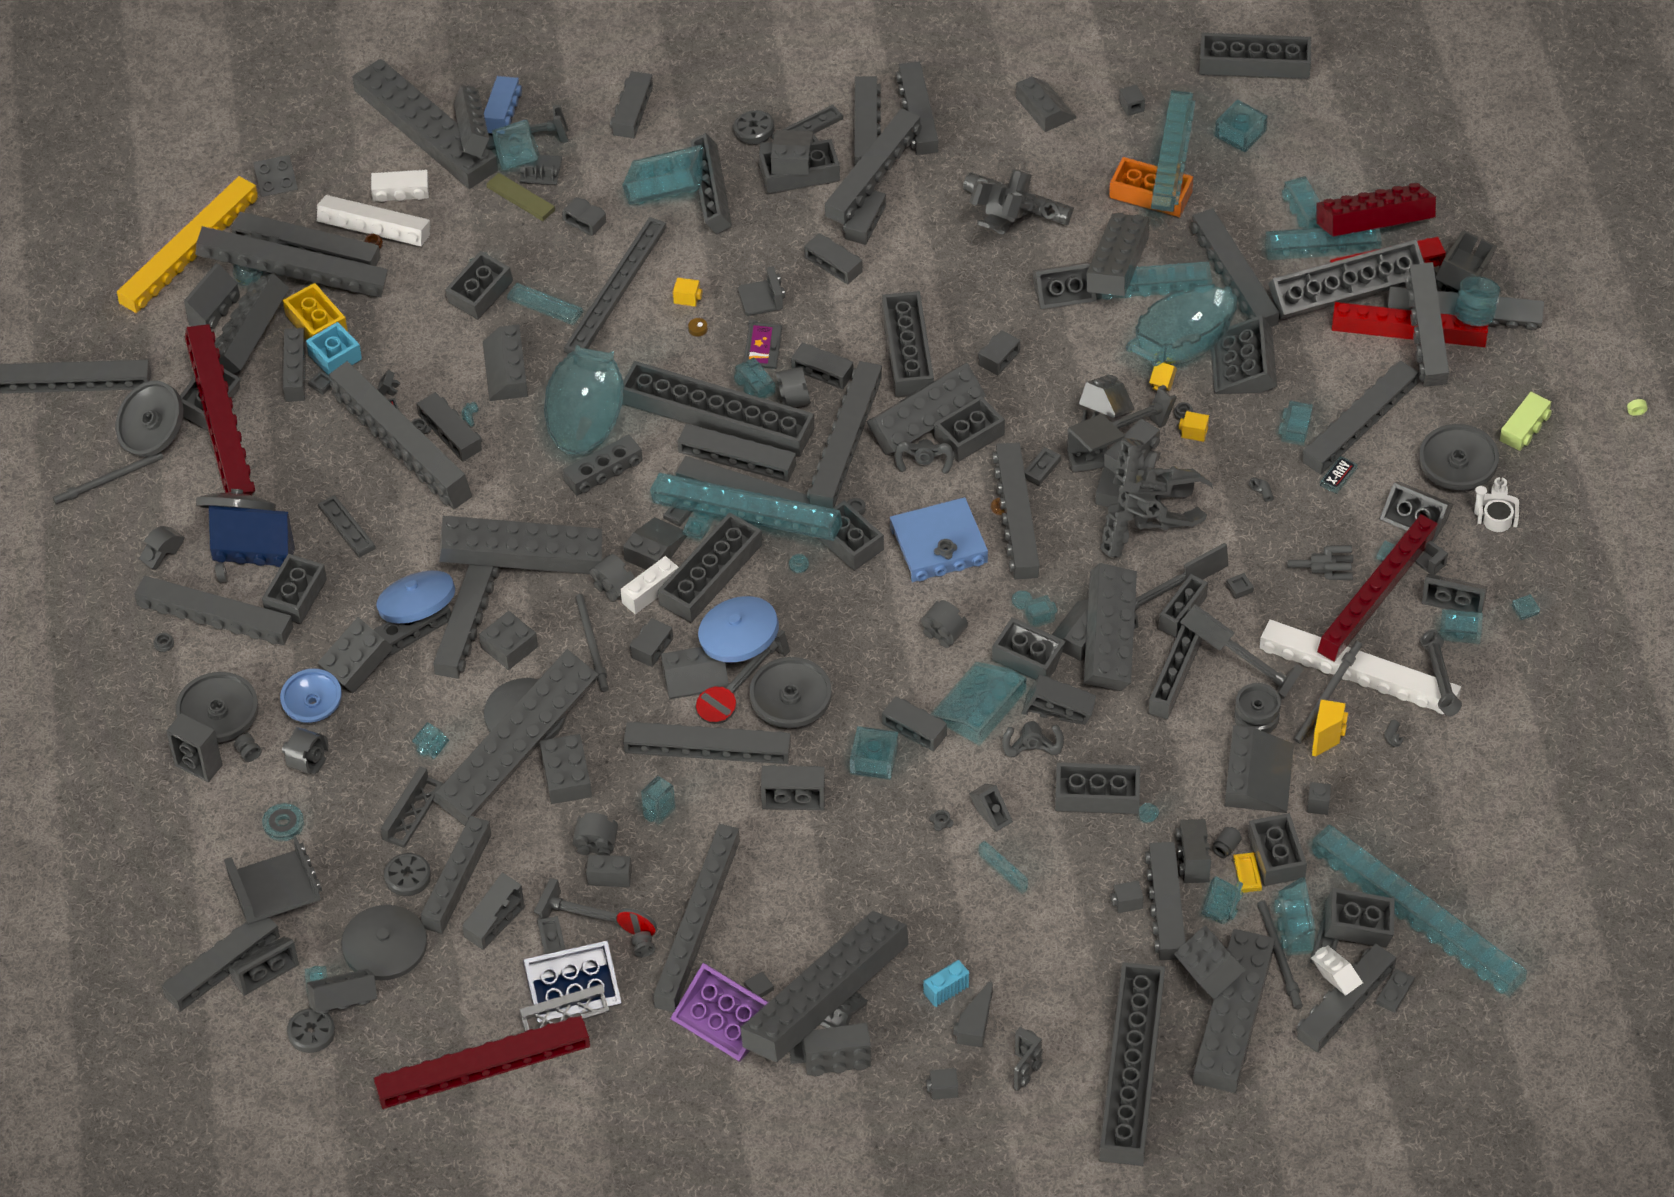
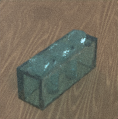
[1282,176,1322,233]

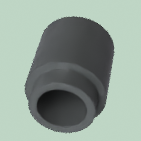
[1212,827,1242,858]

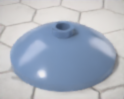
[280,669,342,723]

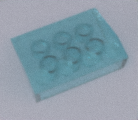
[622,145,703,205]
[930,662,1026,746]

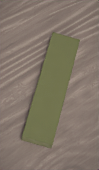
[486,173,555,221]

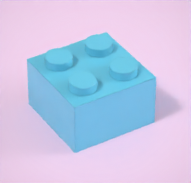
[306,322,362,375]

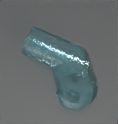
[461,402,479,427]

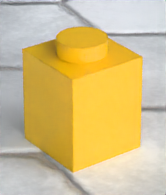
[673,277,703,307]
[1149,361,1177,391]
[1179,411,1209,442]

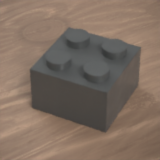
[479,611,538,670]

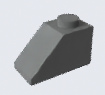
[969,784,1013,832]

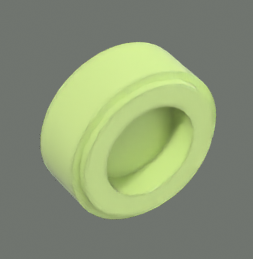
[1627,399,1648,416]

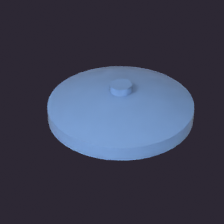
[376,570,455,624]
[698,596,779,662]

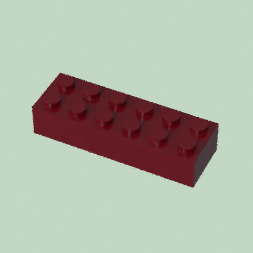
[1317,183,1436,237]

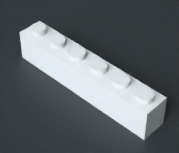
[317,195,430,246]

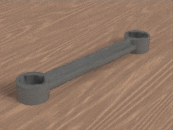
[1420,629,1462,717]

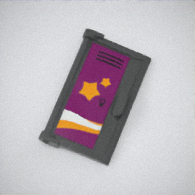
[742,320,782,369]

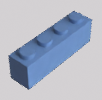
[484,76,522,135]

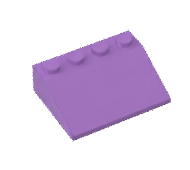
[670,963,768,1061]

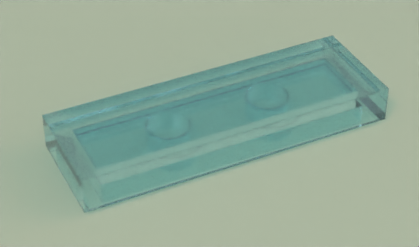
[979,841,1028,894]

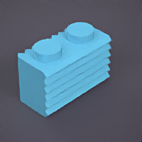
[923,960,969,1007]

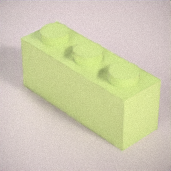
[1500,392,1552,451]

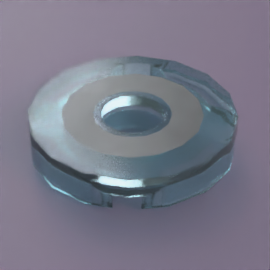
[262,803,304,841]

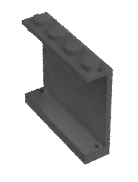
[224,836,322,924]

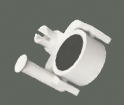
[1474,477,1519,532]

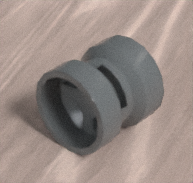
[234,733,262,762]

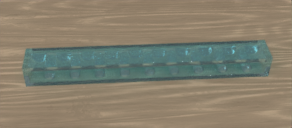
[1151,90,1196,212]
[650,473,843,541]

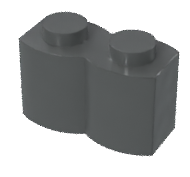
[562,197,606,236]

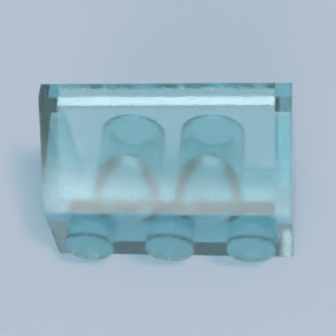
[1274,877,1315,956]

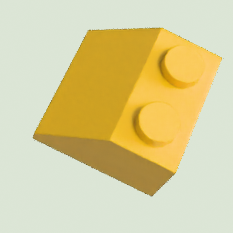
[1312,699,1348,756]

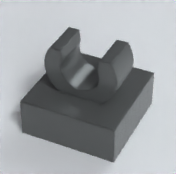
[377,370,400,396]

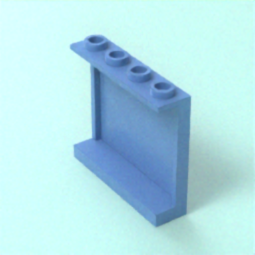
[890,497,988,582]

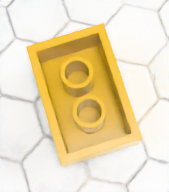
[283,283,348,339]

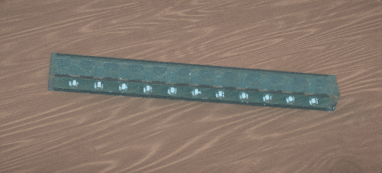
[1312,824,1527,997]

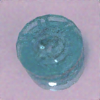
[1454,276,1500,326]

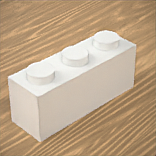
[371,170,429,202]
[621,556,679,614]
[1311,945,1363,995]

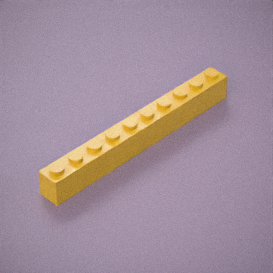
[117,176,258,313]

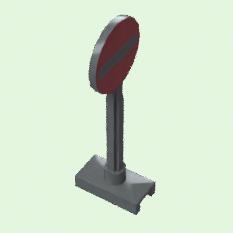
[696,629,790,724]
[534,878,657,936]

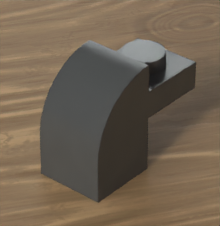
[139,526,185,569]

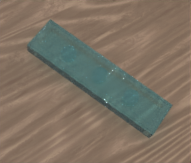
[507,283,583,325]

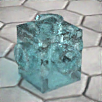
[412,722,449,759]

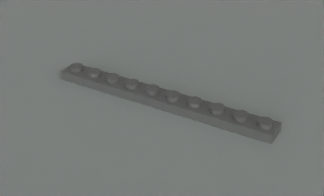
[564,217,666,358]

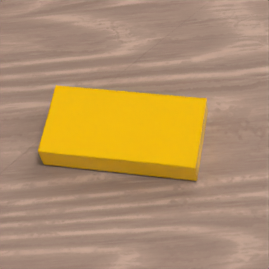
[1233,852,1262,893]

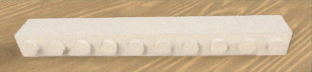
[1260,620,1461,714]

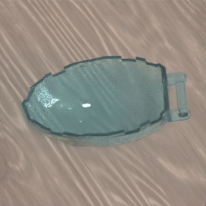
[1126,284,1237,366]
[544,345,624,459]

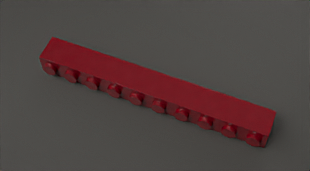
[184,324,255,495]
[1317,514,1438,662]
[373,1015,590,1109]

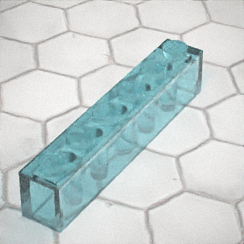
[1265,228,1382,260]
[1097,262,1212,300]

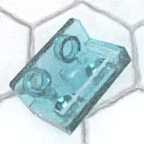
[1201,876,1243,925]

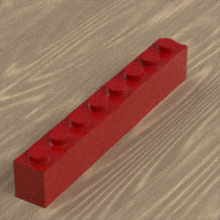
[1332,302,1489,348]

